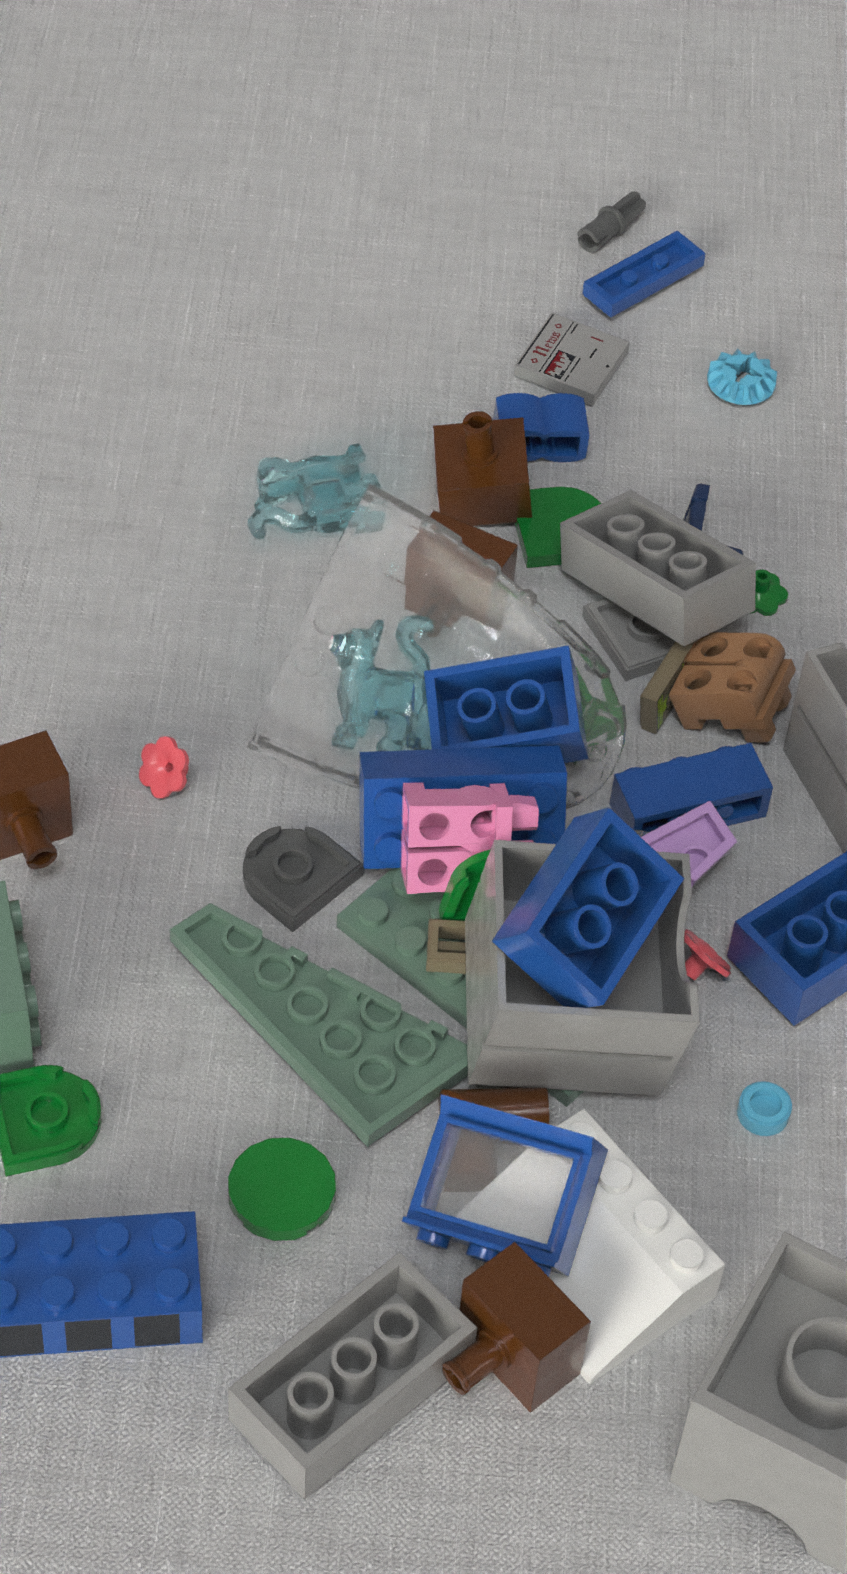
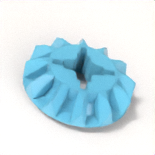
[707,348,777,405]

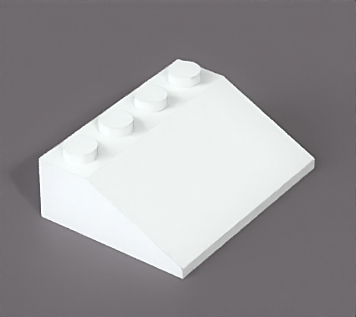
[455,1109,725,1385]

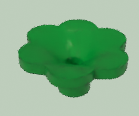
[750,569,788,616]

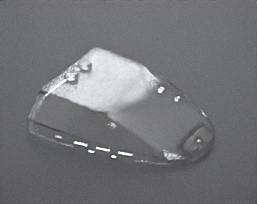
[247,484,627,809]

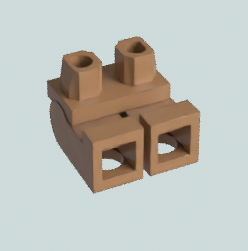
[669,632,796,742]

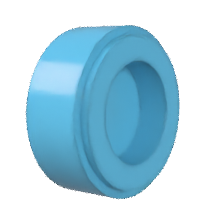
[737,1081,792,1136]

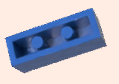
[609,743,773,837]

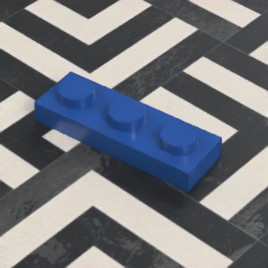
[582,230,706,318]

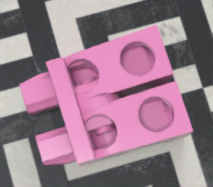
[401,783,539,894]

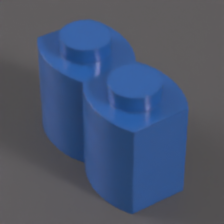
[493,393,590,462]

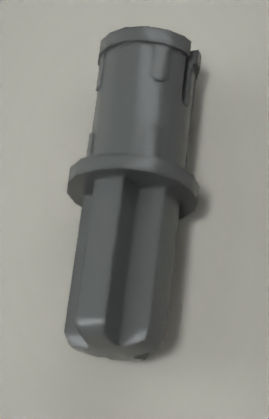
[577,191,646,253]

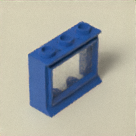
[402,1094,608,1277]

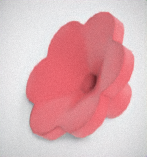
[139,736,189,798]
[684,929,731,980]

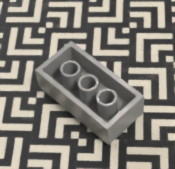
[560,490,756,646]
[228,1251,477,1499]

